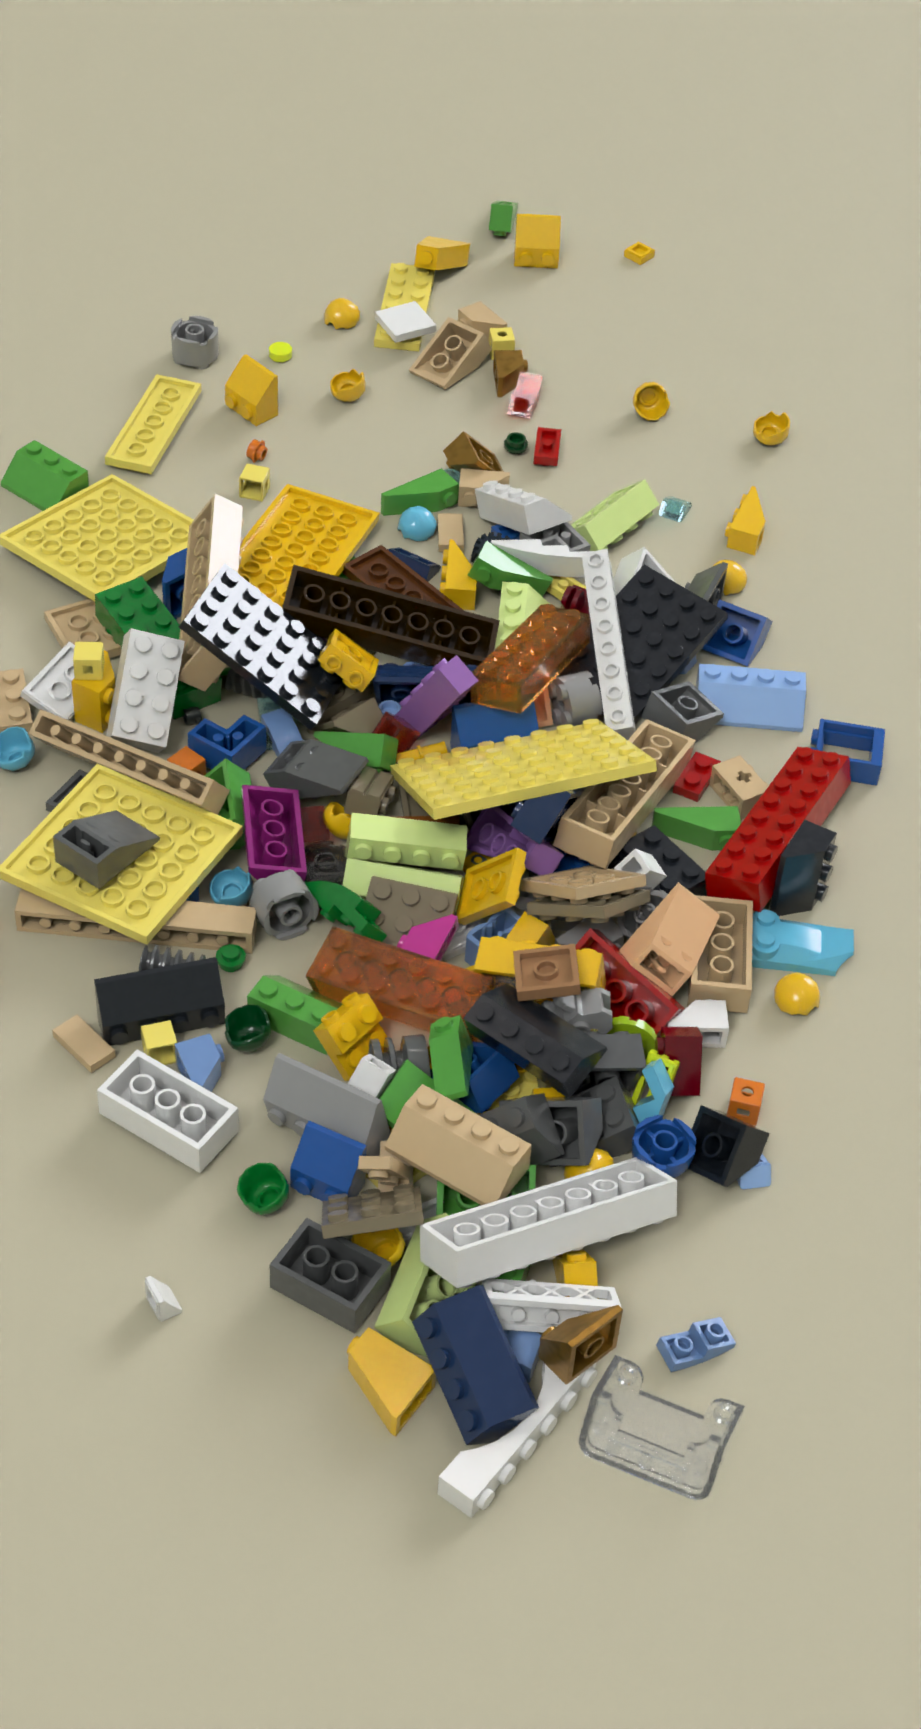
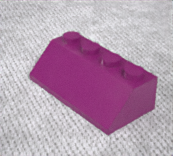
[241,785,307,881]

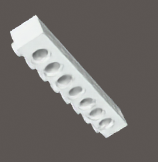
[581,549,636,740]

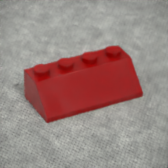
[575,928,685,1037]

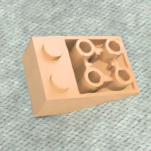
[619,882,720,996]

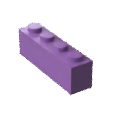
[395,655,479,740]
[467,805,564,875]

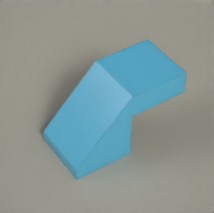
[633,1058,674,1123]

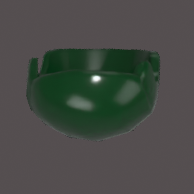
[225,1005,271,1052]

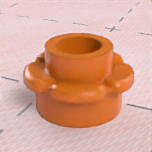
[246,439,268,463]

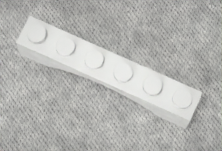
[437,1362,598,1518]

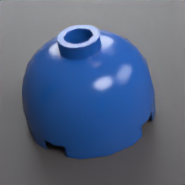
[632,1115,696,1178]

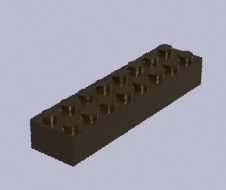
[282,565,500,677]

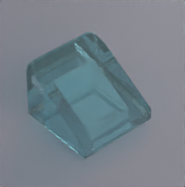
[659,496,692,522]

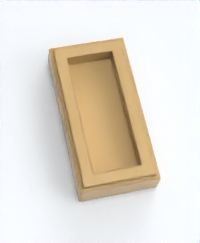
[437,513,464,552]
[52,1015,116,1073]

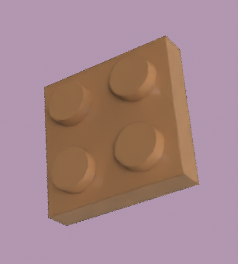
[513,944,581,1002]

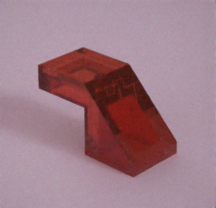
[507,371,544,419]
[300,805,330,842]

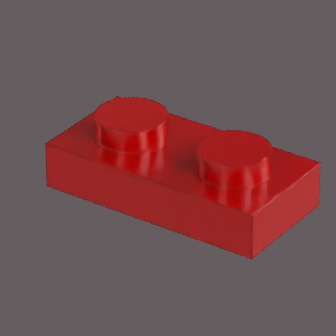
[533,427,562,466]
[673,752,721,802]

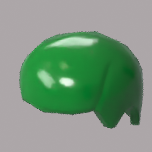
[237,1163,289,1215]

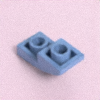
[261,708,303,757]
[656,1317,736,1372]

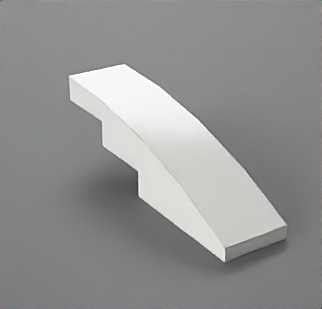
[491,539,592,578]

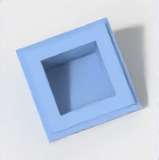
[737,1154,771,1190]

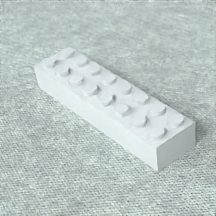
[420,1157,677,1288]

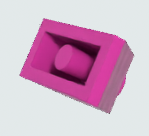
[396,914,459,976]

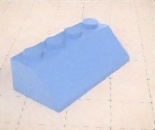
[695,663,806,732]

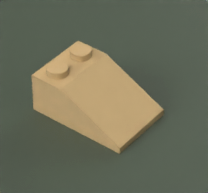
[409,317,492,390]

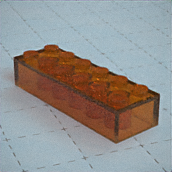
[471,604,590,714]
[306,926,497,1042]

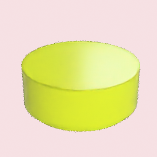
[269,342,292,362]

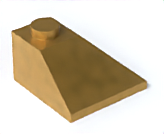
[443,431,504,472]
[538,1305,623,1385]

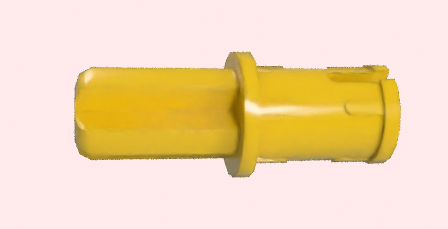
[395,741,448,764]

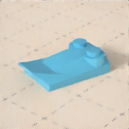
[752,909,854,976]

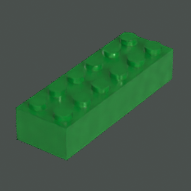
[95,576,222,720]

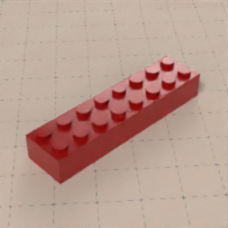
[705,747,851,912]

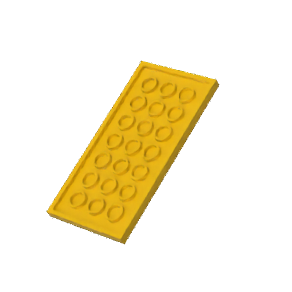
[238,484,380,607]

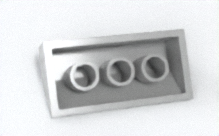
[263,1053,391,1156]

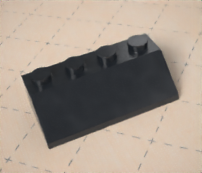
[94,957,225,1046]
[463,983,608,1099]

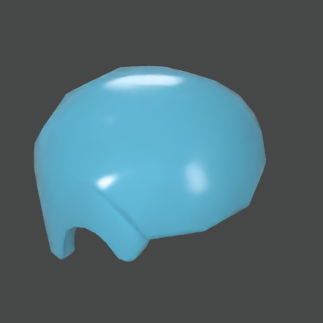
[397,506,437,541]
[0,726,35,771]
[209,866,253,906]

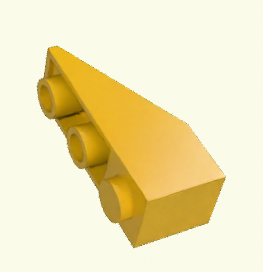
[725,486,766,555]
[440,539,477,611]

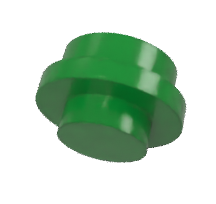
[216,944,246,972]

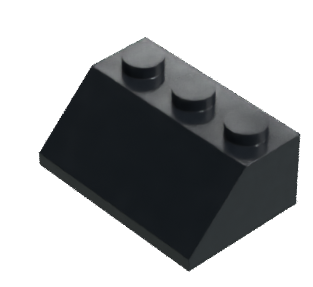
[769,820,838,916]

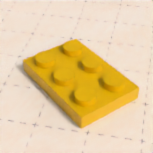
[456,847,527,925]

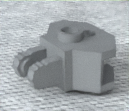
[541,987,612,1034]

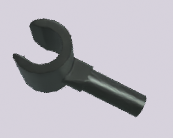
[183,707,202,725]

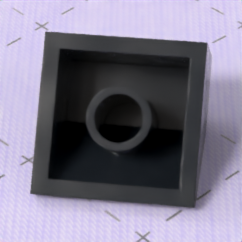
[688,1105,770,1187]

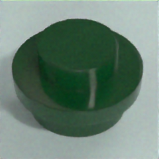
[504,432,528,454]

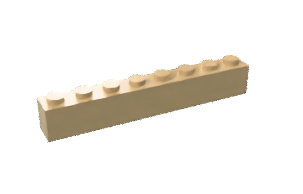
[28,709,230,815]
[14,888,257,954]

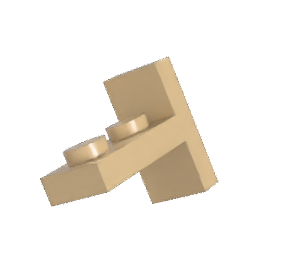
[358,1141,414,1193]

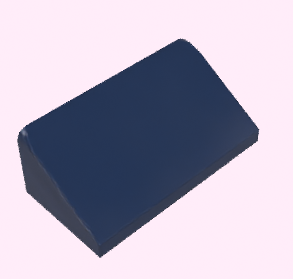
[387,547,441,582]

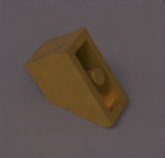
[493,350,528,397]

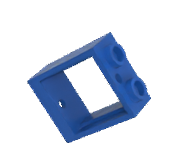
[810,719,885,786]

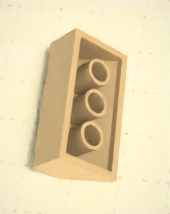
[385,1084,532,1205]

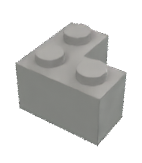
[520,522,591,552]

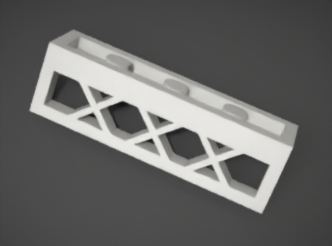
[481,1278,622,1333]

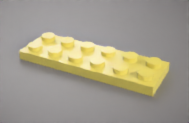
[374,263,435,352]
[105,374,202,474]

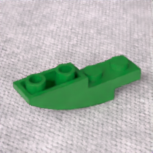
[305,881,387,944]

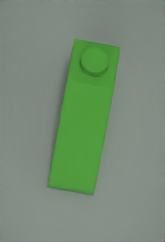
[489,200,518,236]
[381,468,459,516]
[468,541,553,597]
[314,731,399,773]
[652,806,741,851]
[429,1015,474,1100]

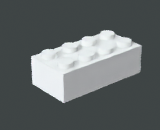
[106,628,185,753]
[97,1049,239,1173]

